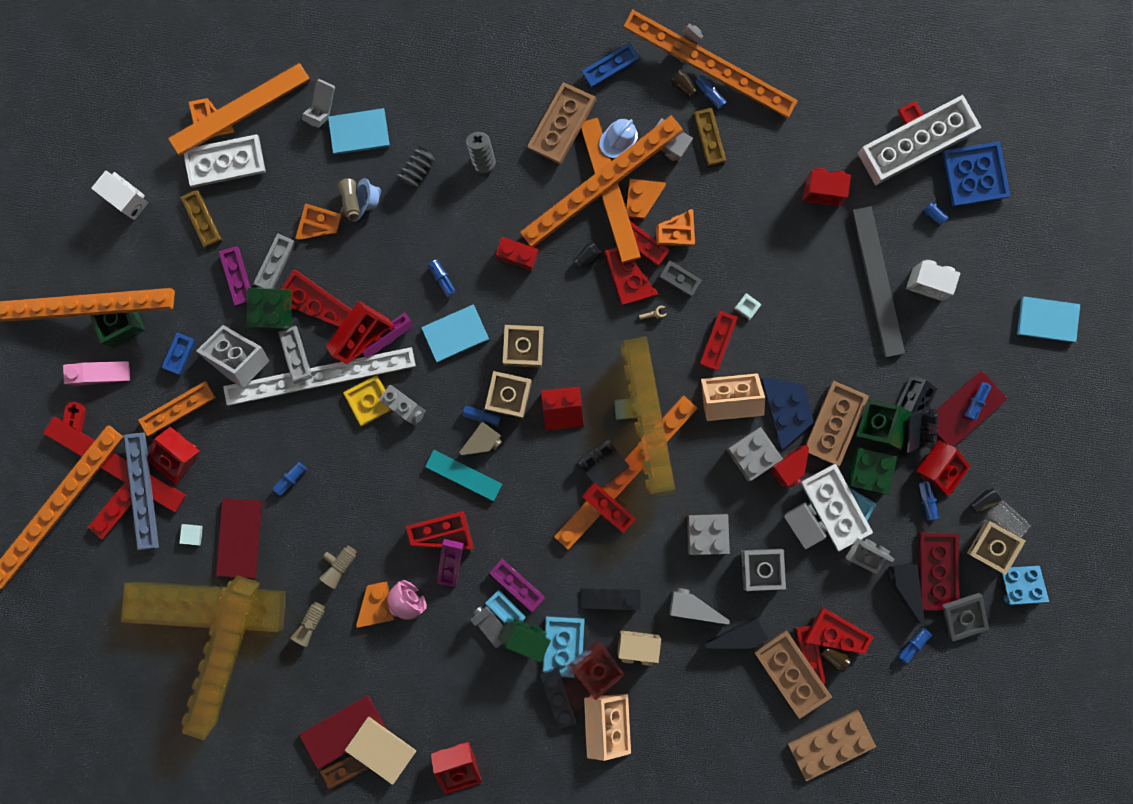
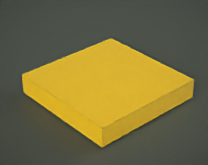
[343,375,392,427]

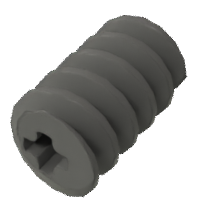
[466,132,496,173]
[396,145,436,187]

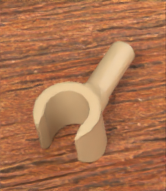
[639,306,666,320]

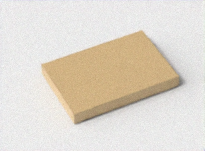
[345,717,417,785]

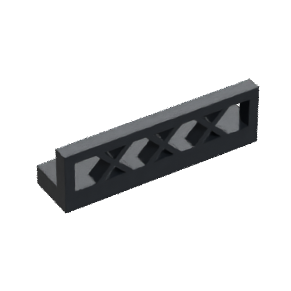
[881,376,937,457]

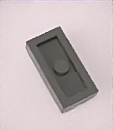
[659,260,702,297]

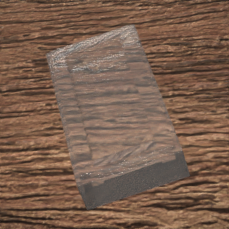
[988,499,1031,538]

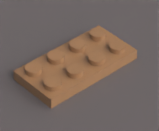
[527,82,597,165]
[805,381,869,466]
[754,630,832,719]
[788,710,876,781]

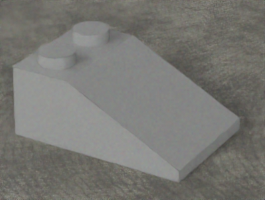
[196,325,269,387]

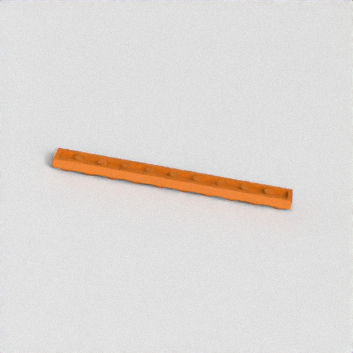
[623,9,798,119]
[520,115,683,248]
[0,288,175,322]
[554,395,698,550]
[0,426,124,589]

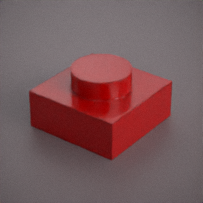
[897,101,924,125]

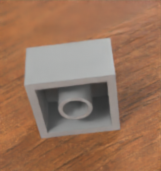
[726,427,783,481]
[687,514,730,555]
[741,549,786,591]

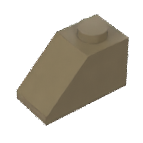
[459,422,502,456]

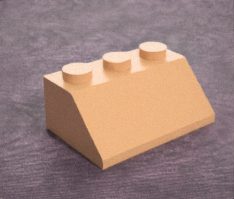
[701,374,765,421]
[584,694,631,761]

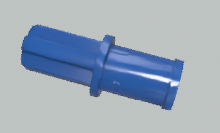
[695,75,727,110]
[427,259,455,296]
[964,382,991,421]
[463,406,501,427]
[273,461,307,496]
[919,481,940,520]
[899,627,932,664]

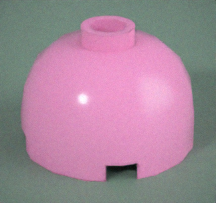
[388,580,427,620]

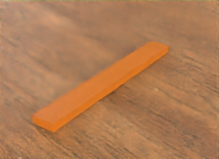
[168,63,310,156]
[581,117,641,264]

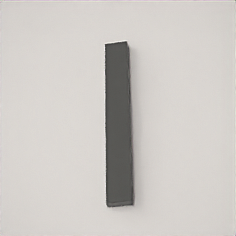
[852,206,905,358]

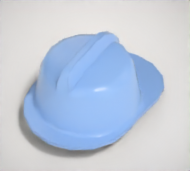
[599,119,638,158]
[352,178,381,222]

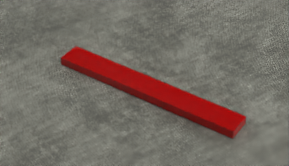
[44,417,187,512]

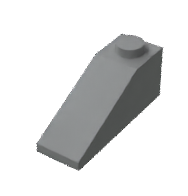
[669,588,730,624]

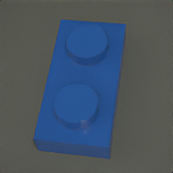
[162,332,196,375]

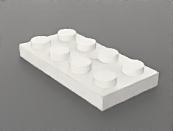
[184,134,266,188]
[800,464,873,551]

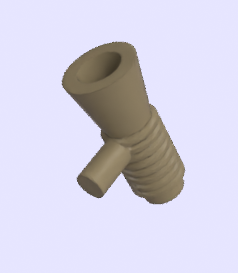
[337,179,360,221]
[319,545,357,589]
[290,602,325,647]

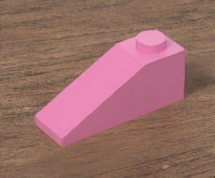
[63,361,130,386]

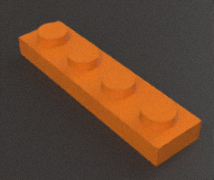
[138,381,216,437]

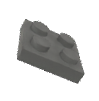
[942,593,989,641]

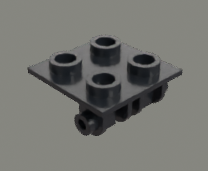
[906,406,939,453]
[577,439,630,488]

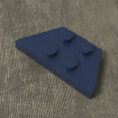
[761,377,814,449]

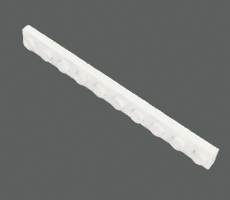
[223,347,416,406]

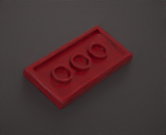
[935,370,1008,447]
[216,498,262,578]
[918,533,959,611]
[299,694,387,769]

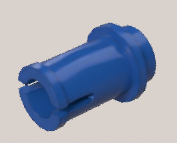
[923,202,949,226]

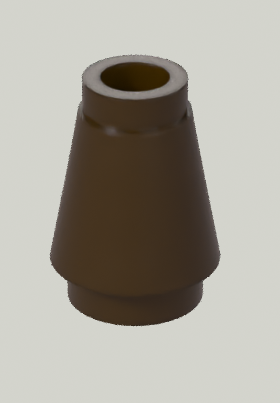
[670,69,697,97]
[821,647,851,673]

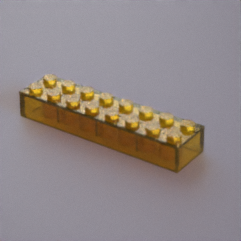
[621,336,676,498]
[181,575,260,740]
[121,581,286,632]

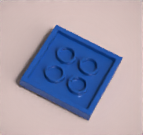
[942,141,1010,207]

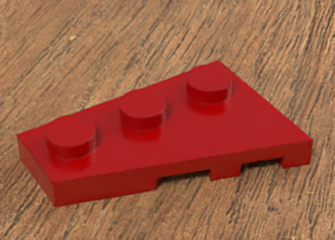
[605,247,658,306]
[804,607,874,654]

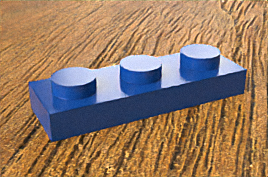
[582,42,639,89]

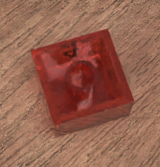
[567,641,626,700]

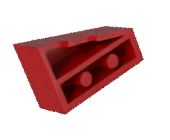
[326,300,395,365]
[406,511,474,549]

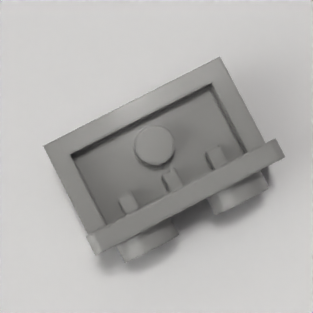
[845,538,894,574]

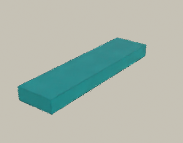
[425,450,503,501]

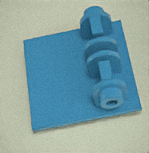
[1002,566,1049,605]

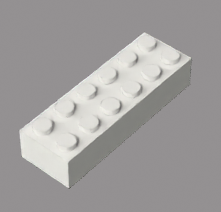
[858,95,981,186]

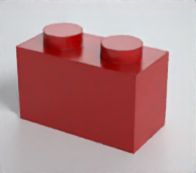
[496,237,539,271]

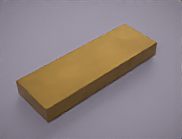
[693,108,726,167]
[180,189,222,249]

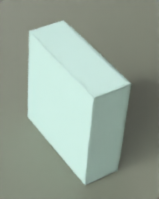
[734,293,761,320]
[180,524,203,545]

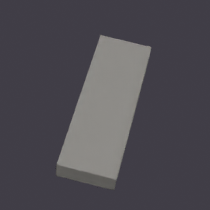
[253,233,296,288]
[278,326,313,384]

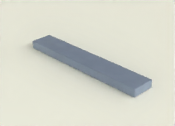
[124,432,159,550]

